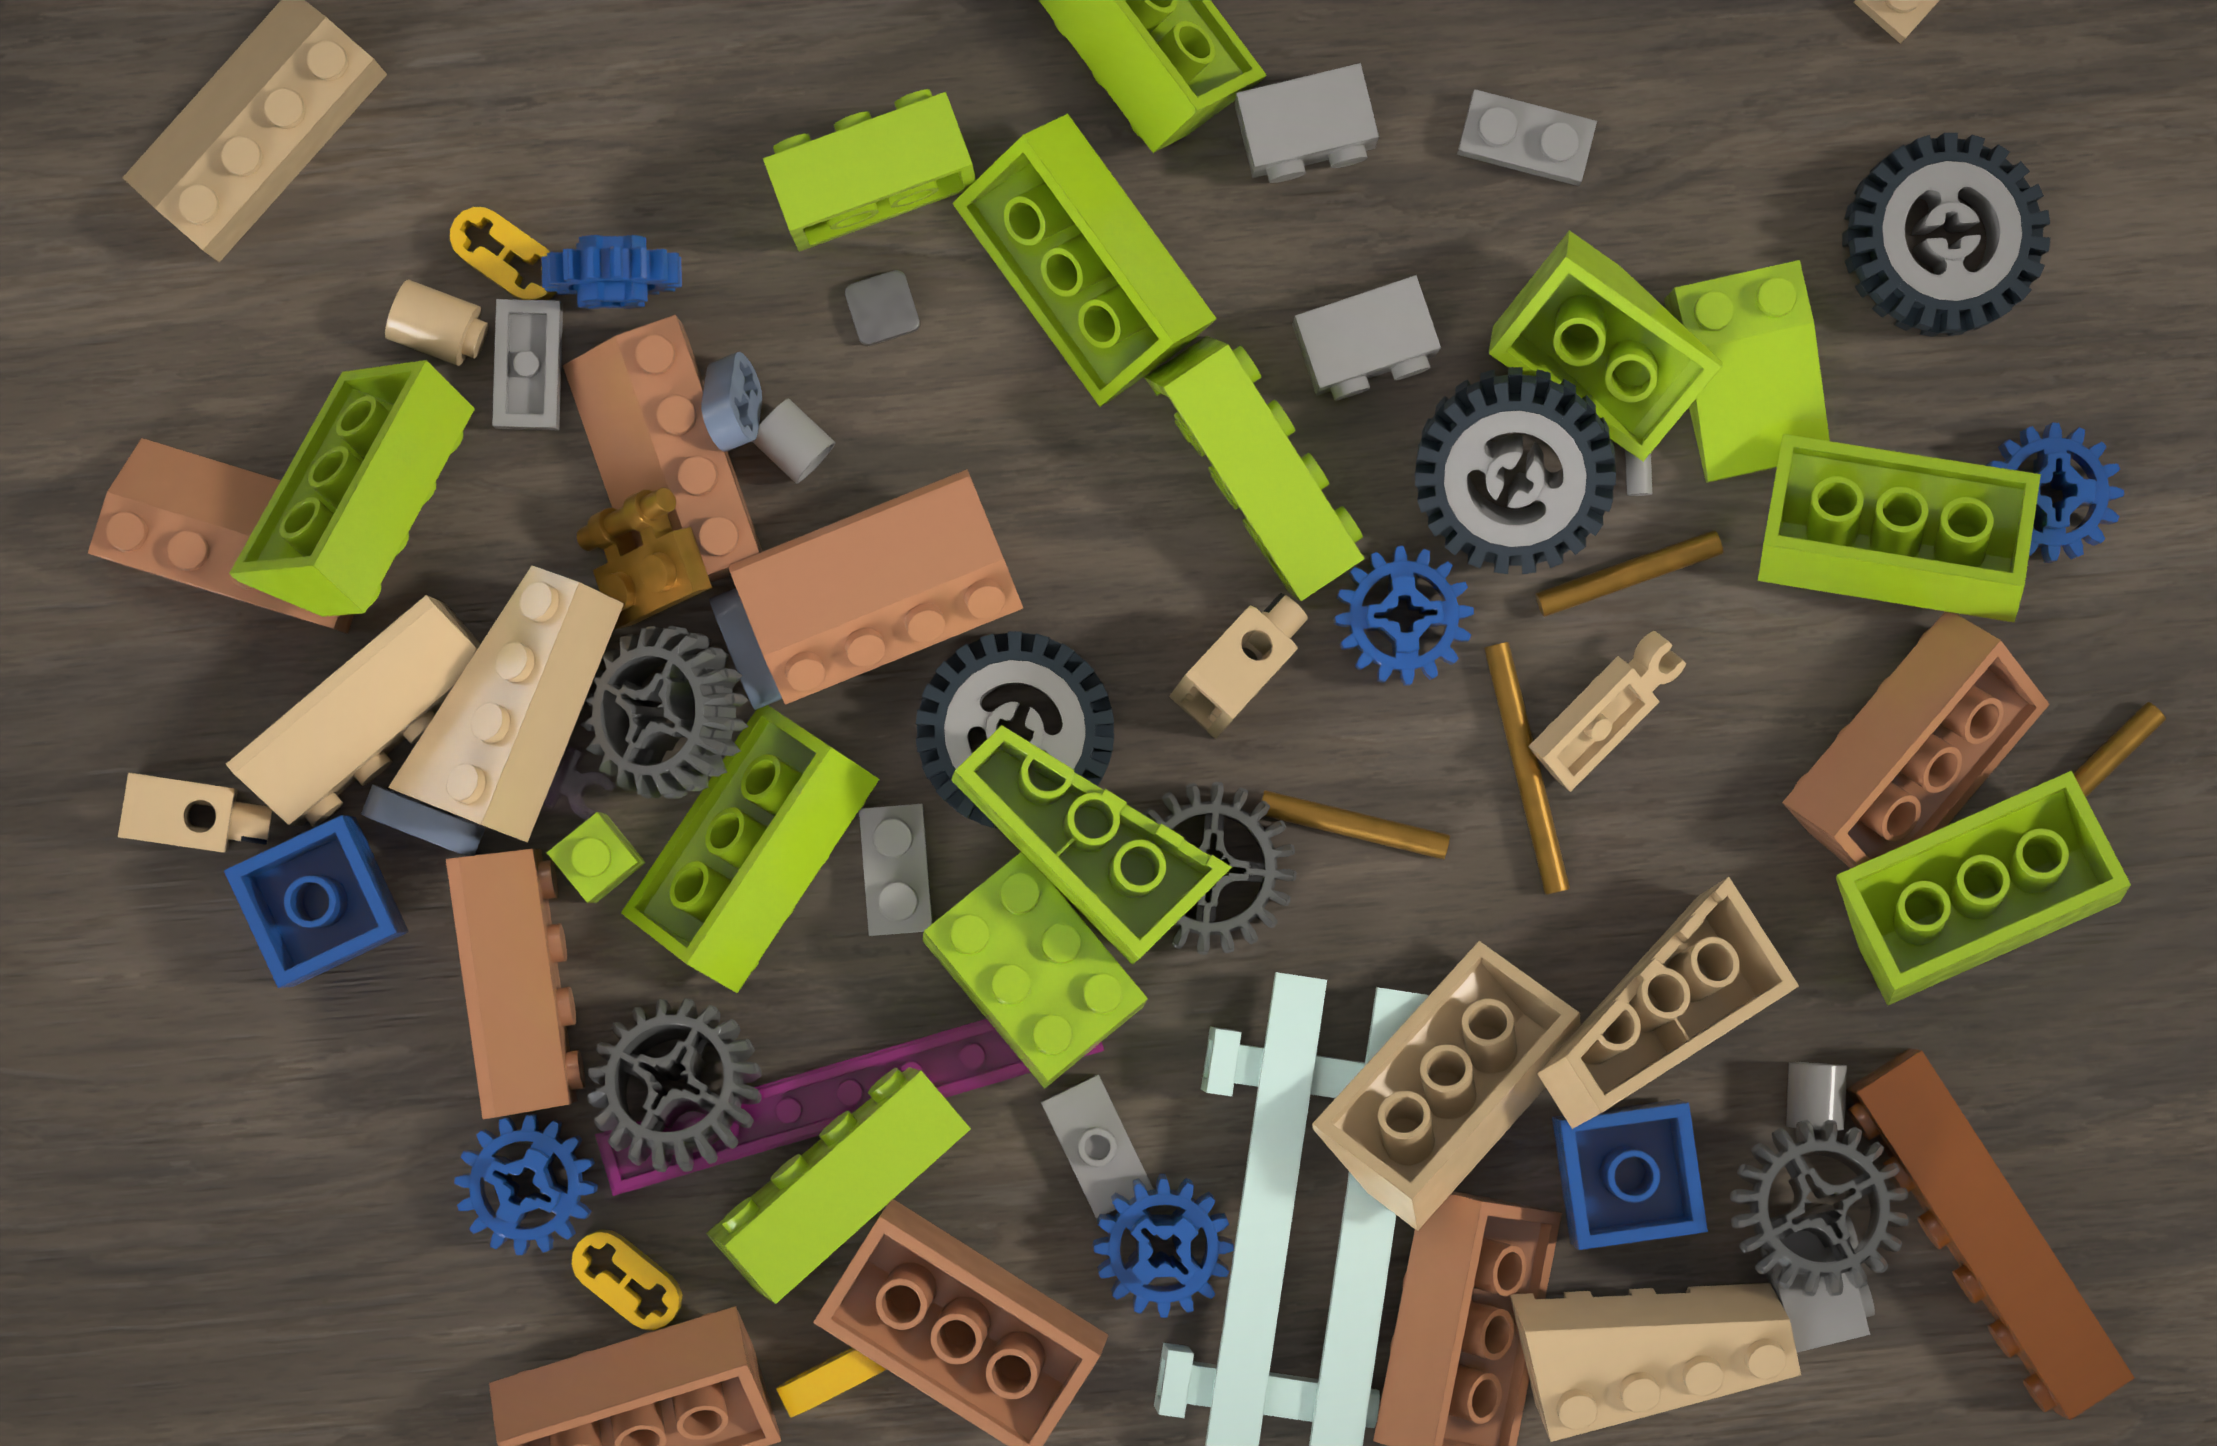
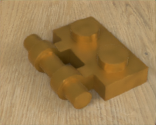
[576,487,712,630]

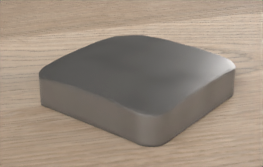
[845,270,920,346]

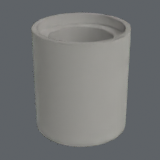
[752,398,836,484]
[1786,1062,1847,1130]

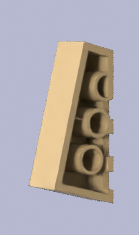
[388,566,624,843]
[1537,877,1799,1129]
[1510,1283,1801,1442]

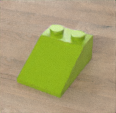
[1489,230,1723,462]
[1664,260,1830,483]

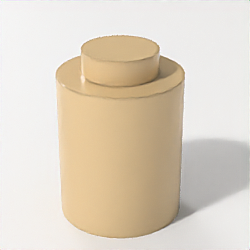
[385,279,488,366]

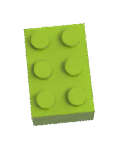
[763,89,976,252]
[923,852,1148,1089]

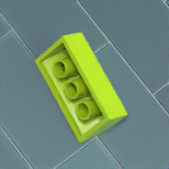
[1039,0,1267,153]
[952,114,1217,407]
[229,360,475,617]
[1758,434,2041,623]
[621,705,880,993]
[1836,771,2131,1006]

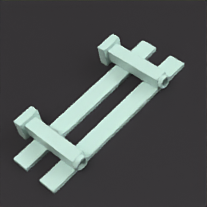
[1154,972,1428,1446]

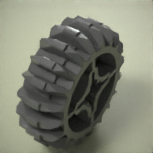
[580,626,749,799]
[1143,782,1297,955]
[587,998,762,1172]
[1730,1120,1909,1297]

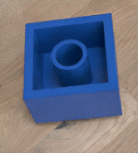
[224,815,409,988]
[1552,1099,1708,1250]

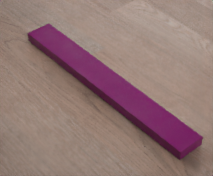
[595,1018,1104,1196]

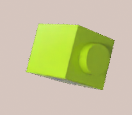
[547,812,646,903]

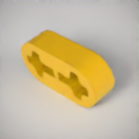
[450,207,557,300]
[572,1230,682,1330]
[776,1347,887,1417]

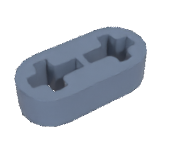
[701,352,762,452]
[709,588,782,710]
[361,784,485,856]

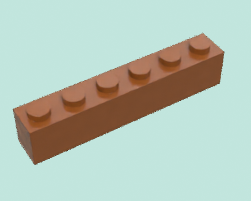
[1846,1048,2135,1420]

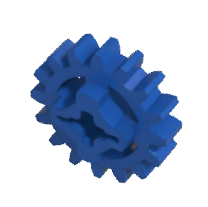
[541,235,682,309]
[1985,422,2124,563]
[1334,546,1474,686]
[454,1114,598,1255]
[1093,1174,1234,1318]

